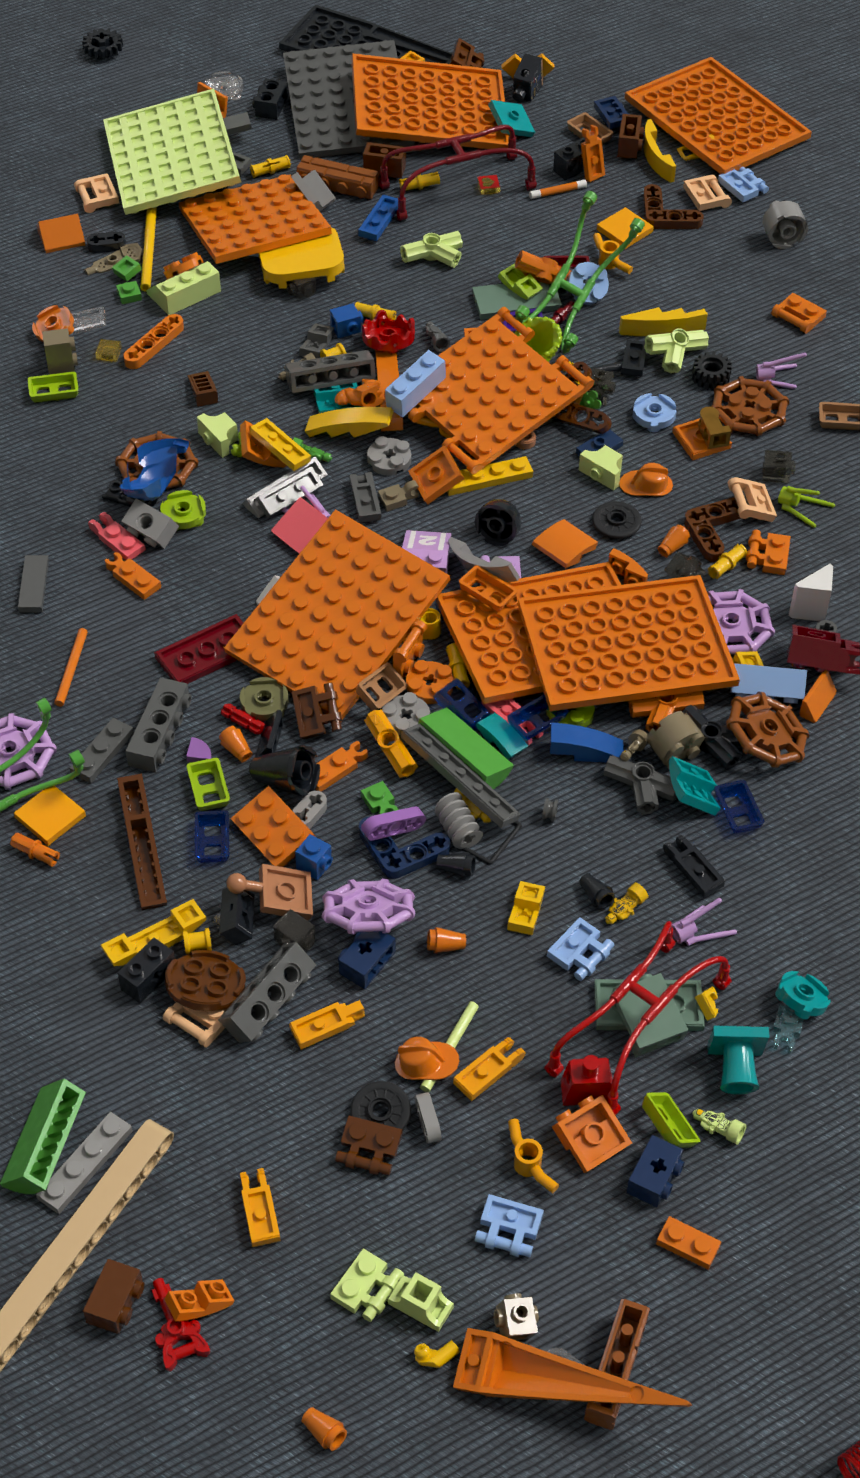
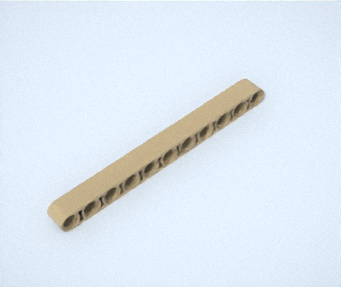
[0,1119,174,1372]

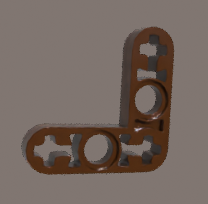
[643,184,704,229]
[554,361,612,434]
[684,497,741,562]

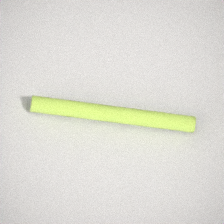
[420,1001,479,1092]

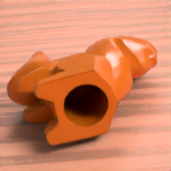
[335,379,384,407]

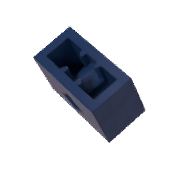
[338,931,396,989]
[627,1135,685,1207]

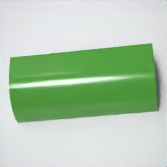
[418,707,514,789]
[0,1079,86,1194]

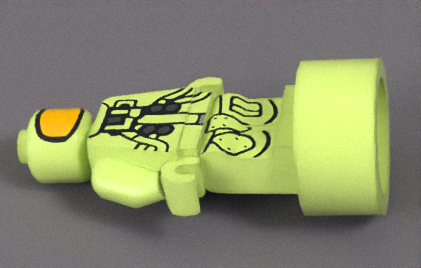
[693,1109,746,1144]

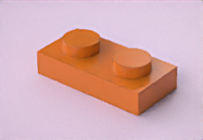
[656,1216,722,1270]

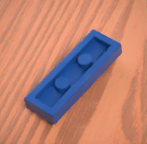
[358,195,398,241]

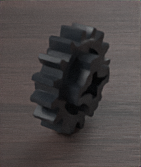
[82,28,123,59]

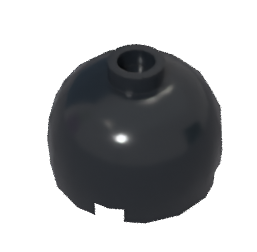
[474,499,522,546]

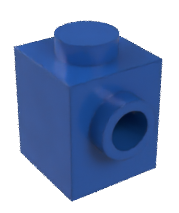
[330,303,363,338]
[295,834,333,881]

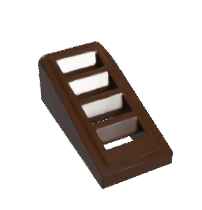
[187,371,218,407]

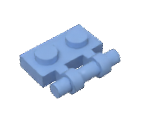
[718,167,769,202]
[547,917,614,981]
[475,1194,544,1257]

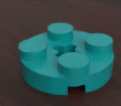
[775,971,831,1019]

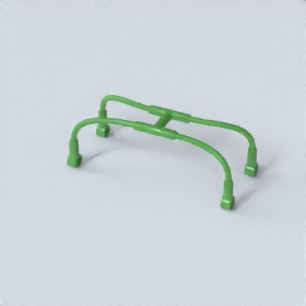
[515,191,645,354]
[0,697,85,812]

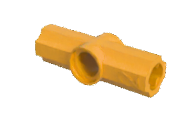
[364,709,418,778]

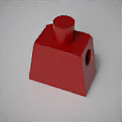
[560,1055,613,1106]

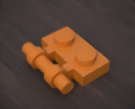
[746,530,791,575]

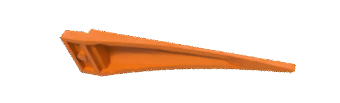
[453,1328,693,1407]

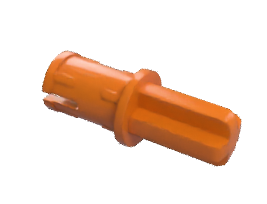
[10,833,60,867]

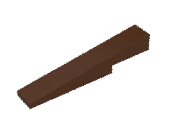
[117,773,167,910]

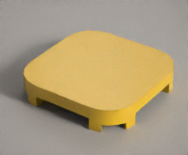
[258,227,345,289]

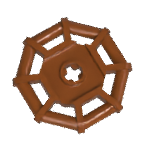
[711,376,790,436]
[115,431,199,489]
[726,691,809,768]

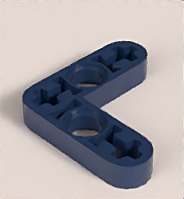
[359,817,450,879]

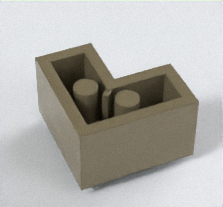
[42,328,78,375]

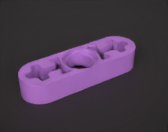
[361,806,426,840]

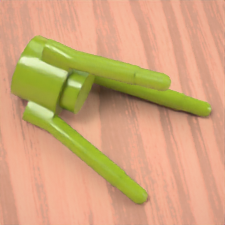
[778,486,835,528]

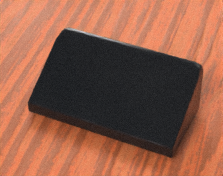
[255,710,283,757]

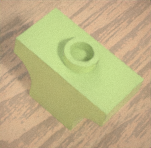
[197,412,238,458]
[579,445,623,491]
[388,1272,454,1332]

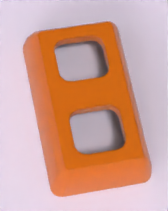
[459,565,518,612]

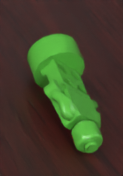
[293,437,332,462]

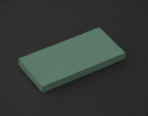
[472,280,562,320]
[594,979,705,1031]

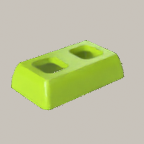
[27,372,78,403]
[186,758,230,811]
[642,1092,700,1148]

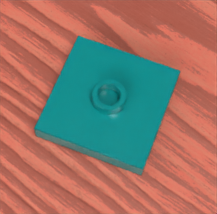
[488,100,535,137]

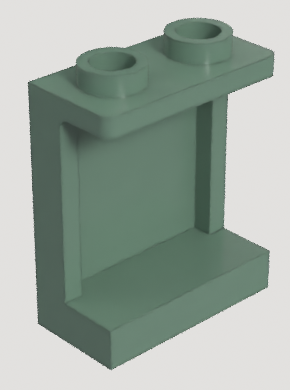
[609,973,688,1058]

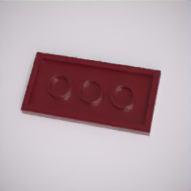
[154,614,244,684]

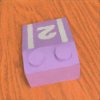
[402,530,451,587]

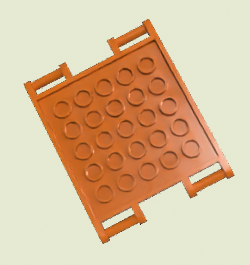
[384,307,594,474]

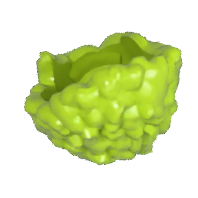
[514,316,563,362]

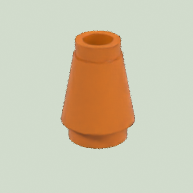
[658,524,690,557]
[219,726,253,763]
[427,927,466,953]
[302,1407,347,1451]

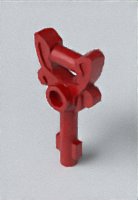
[152,1278,210,1371]

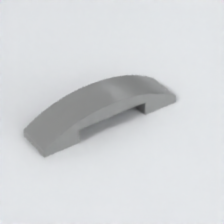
[448,537,520,582]

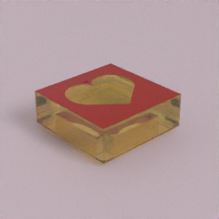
[477,175,500,195]

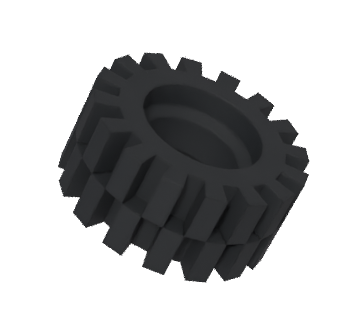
[692,352,732,390]

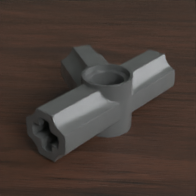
[604,755,676,815]

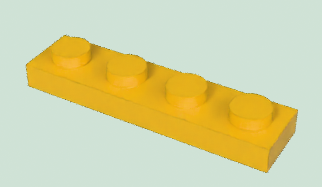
[447,456,533,496]

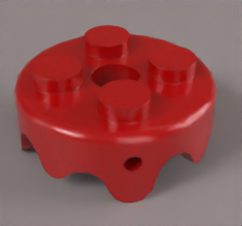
[362,310,415,353]

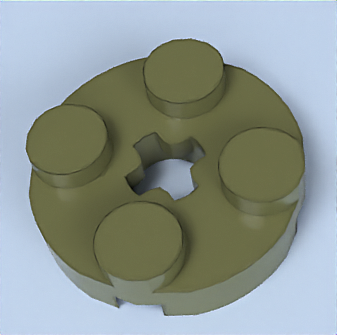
[240,677,289,721]

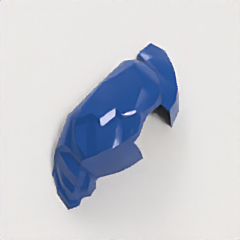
[120,438,189,501]

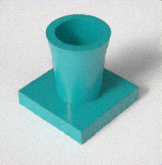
[707,1026,769,1094]

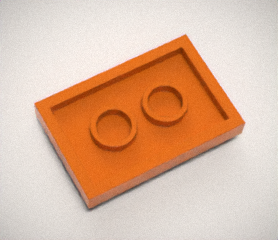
[230,786,316,867]

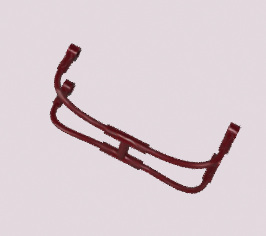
[379,125,537,221]

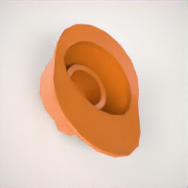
[619,463,673,496]
[395,1036,459,1080]

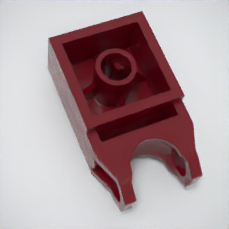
[787,625,860,674]

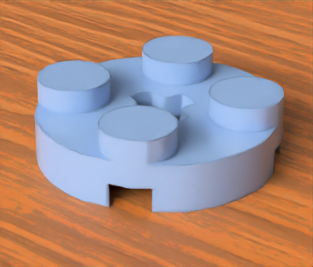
[567,262,609,305]
[632,393,676,432]

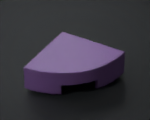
[186,737,212,762]

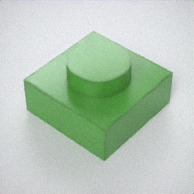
[112,255,142,281]
[116,281,142,304]

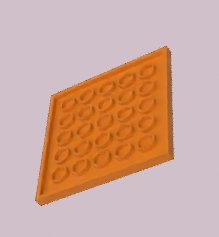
[179,174,332,264]

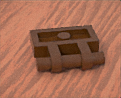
[450,38,485,68]
[292,683,342,740]
[335,1116,403,1175]

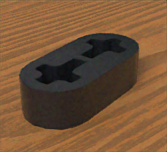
[87,231,126,253]

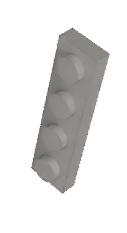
[36,1112,133,1214]

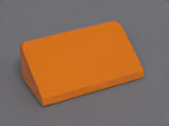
[800,670,836,723]

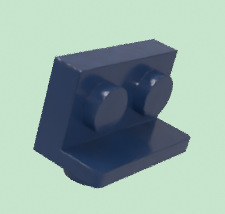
[594,96,628,129]

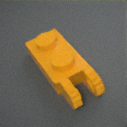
[453,1037,526,1101]
[240,1168,281,1247]

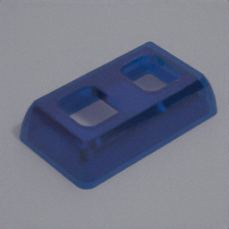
[433,678,490,731]
[507,694,568,741]
[714,780,765,834]
[195,810,230,863]

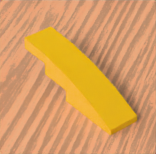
[619,307,708,336]
[305,407,394,437]

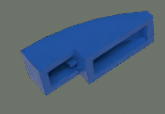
[550,723,623,762]

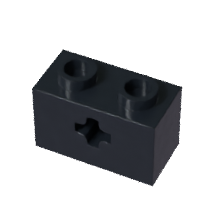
[117,938,175,1004]

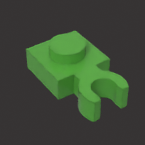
[361,781,399,814]

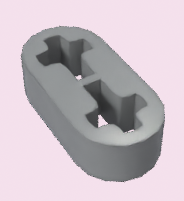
[292,791,327,829]
[414,1092,442,1144]

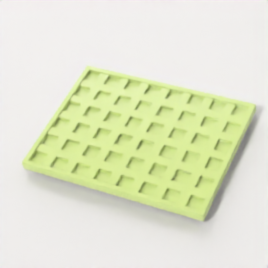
[103,89,241,215]

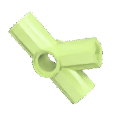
[400,231,463,268]
[644,329,709,373]

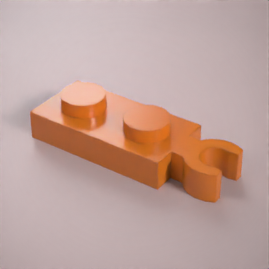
[581,125,605,182]
[105,552,161,600]
[315,741,368,792]

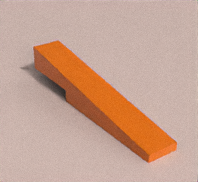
[375,350,403,431]

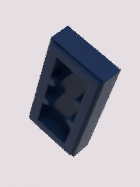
[576,429,624,456]

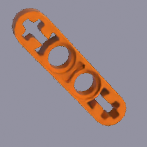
[123,314,184,369]

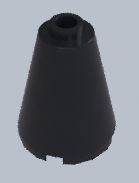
[249,745,320,796]

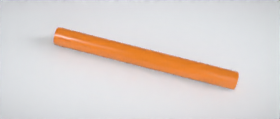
[54,628,88,707]

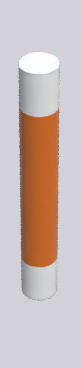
[529,180,587,199]

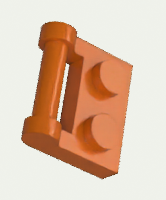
[771,293,827,334]
[393,620,427,678]

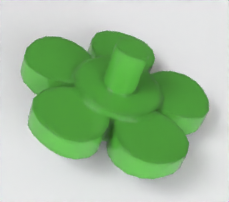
[579,390,601,414]

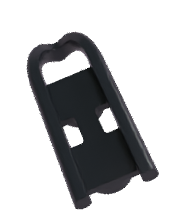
[102,481,159,507]

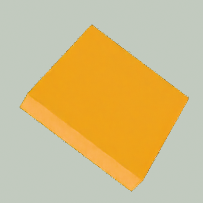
[597,207,654,249]
[14,786,86,846]

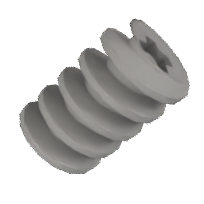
[434,792,483,849]

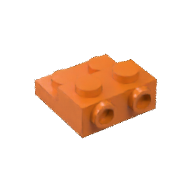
[552,1095,632,1173]

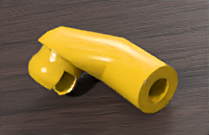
[414,1340,460,1368]

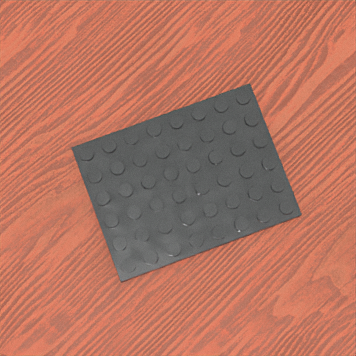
[283,40,415,159]

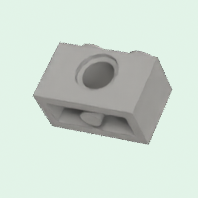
[122,499,179,549]

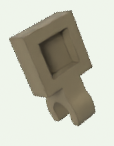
[378,480,419,512]

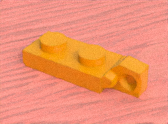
[289,1000,365,1049]

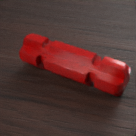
[221,704,265,734]

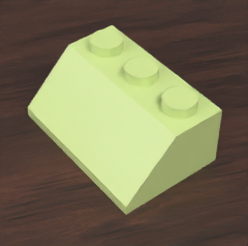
[146,261,221,315]

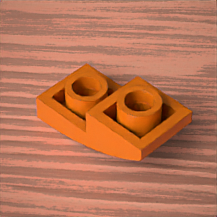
[608,548,648,585]
[164,1279,234,1321]

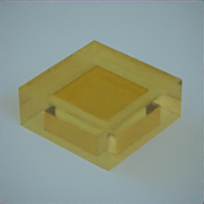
[95,339,122,362]

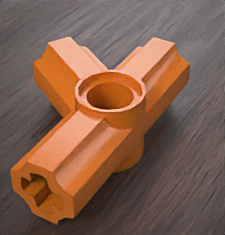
[515,250,571,284]
[628,691,704,732]

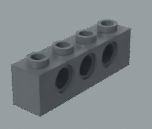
[285,350,376,393]
[126,677,192,773]
[218,942,316,1043]

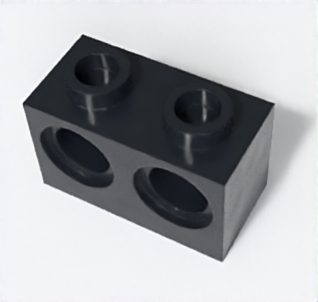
[252,78,288,120]
[553,138,585,180]

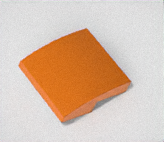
[240,420,287,468]
[532,519,598,568]

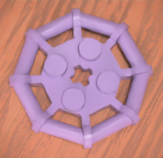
[707,589,775,655]
[0,713,57,790]
[322,878,416,935]

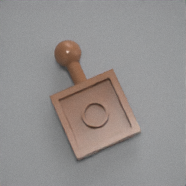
[226,864,313,920]

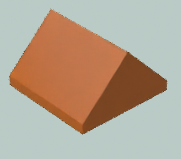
[37,214,85,253]

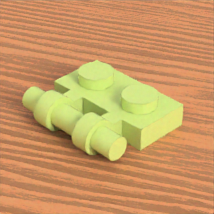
[330,1248,404,1322]

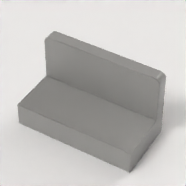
[291,170,336,212]

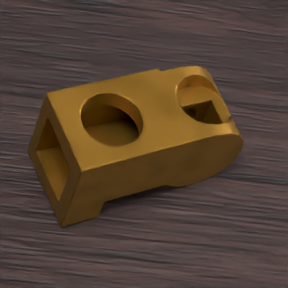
[698,407,731,449]

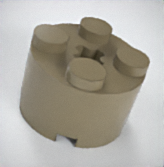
[646,711,705,769]

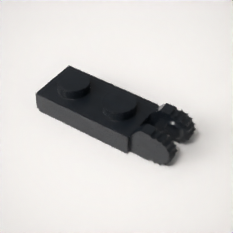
[663,835,725,898]

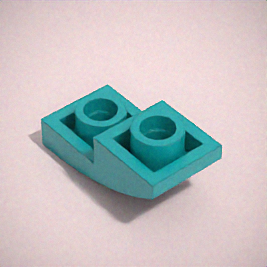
[476,713,528,760]

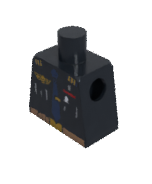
[512,53,543,102]

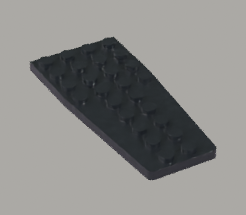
[279,5,452,64]

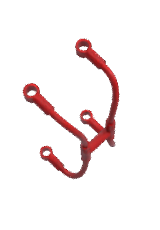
[544,921,732,1116]

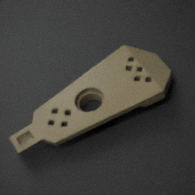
[84,243,142,275]

